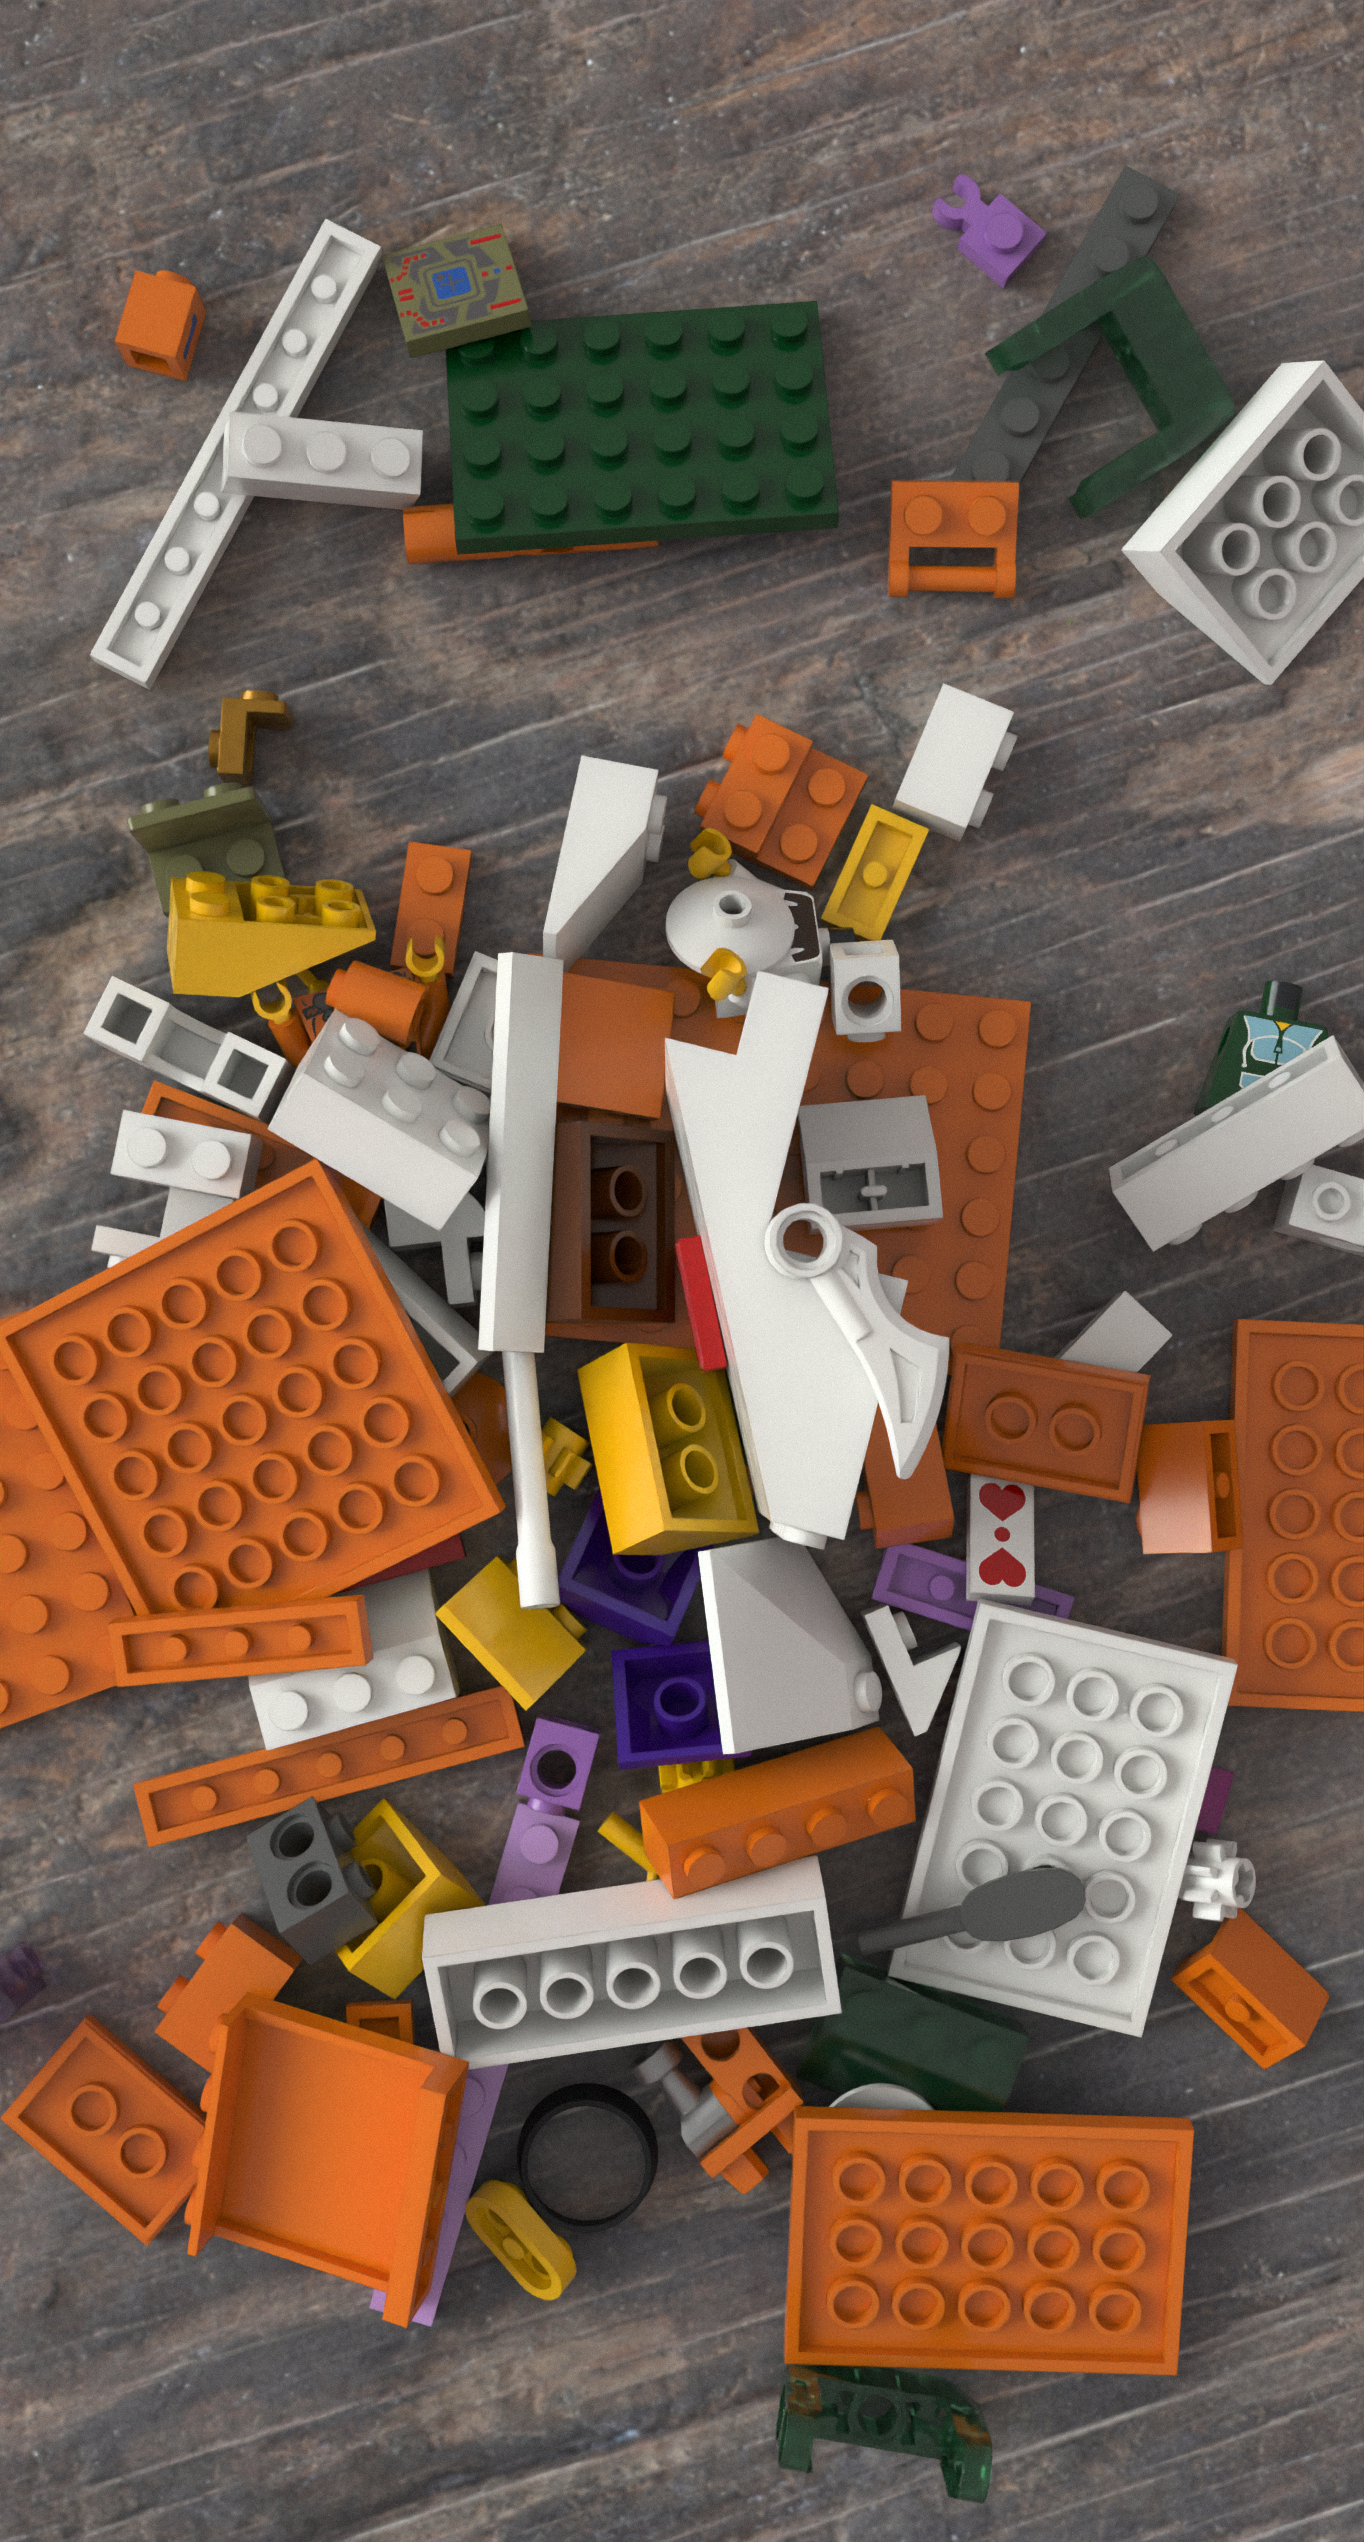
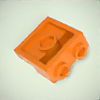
[694,714,868,891]

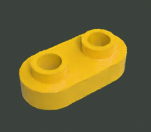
[465,2180,577,2300]

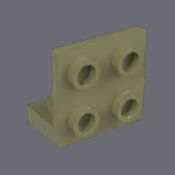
[126,782,287,918]

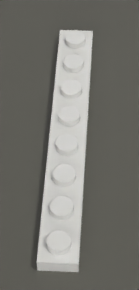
[90,219,383,690]

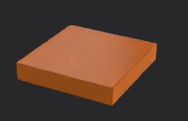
[557,972,676,1120]

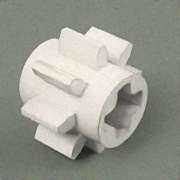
[1178,1839,1256,1922]

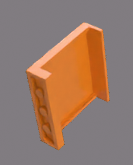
[184,1992,469,2328]

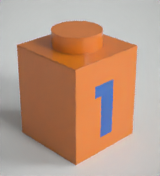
[115,270,206,382]

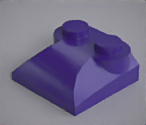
[558,1486,714,1646]
[611,1640,751,1770]

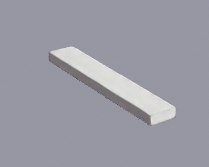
[478,952,564,1353]

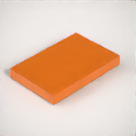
[941,1341,1151,1503]
[0,2014,207,2246]

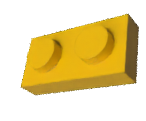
[820,804,929,941]

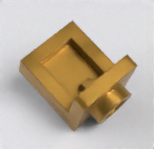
[208,690,294,788]

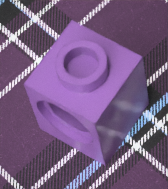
[516,1712,601,1817]

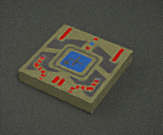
[382,224,532,358]

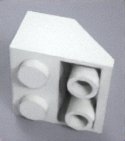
[797,1095,943,1235]

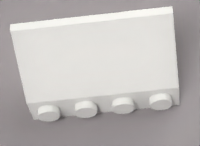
[1121,360,1364,685]

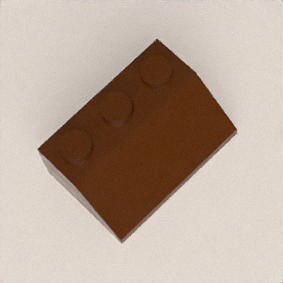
[546,1121,675,1324]

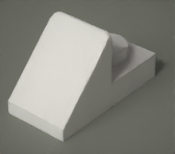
[860,1603,961,1736]

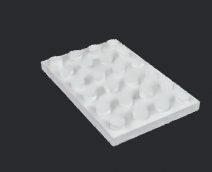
[887,1598,1238,2038]

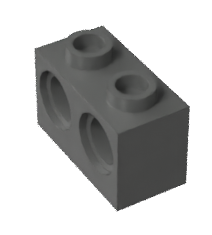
[246,1796,378,1965]

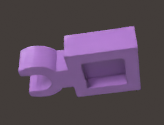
[932,174,1047,289]

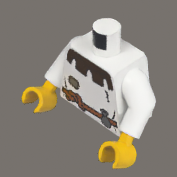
[688,828,855,1018]

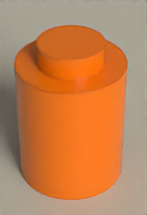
[325,960,429,1048]

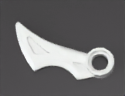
[764,1203,949,1479]

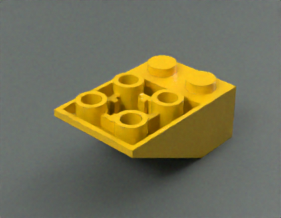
[167,871,376,997]

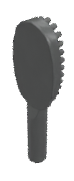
[857,1868,1086,1957]

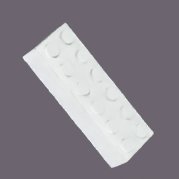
[422,1856,842,2070]

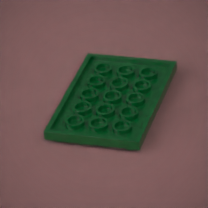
[446,301,839,555]

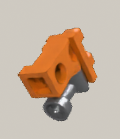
[629,2027,804,2194]

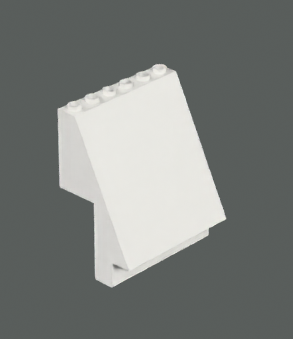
[665,971,908,1550]

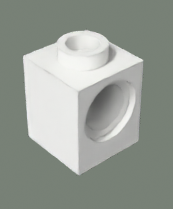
[829,940,901,1042]

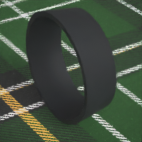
[517,2083,658,2233]

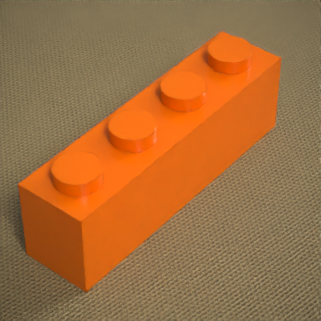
[639,1726,916,1899]

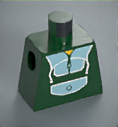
[1194,981,1328,1115]

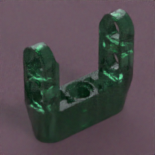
[984,256,1235,520]
[775,2364,992,2504]

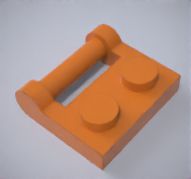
[887,480,1019,599]

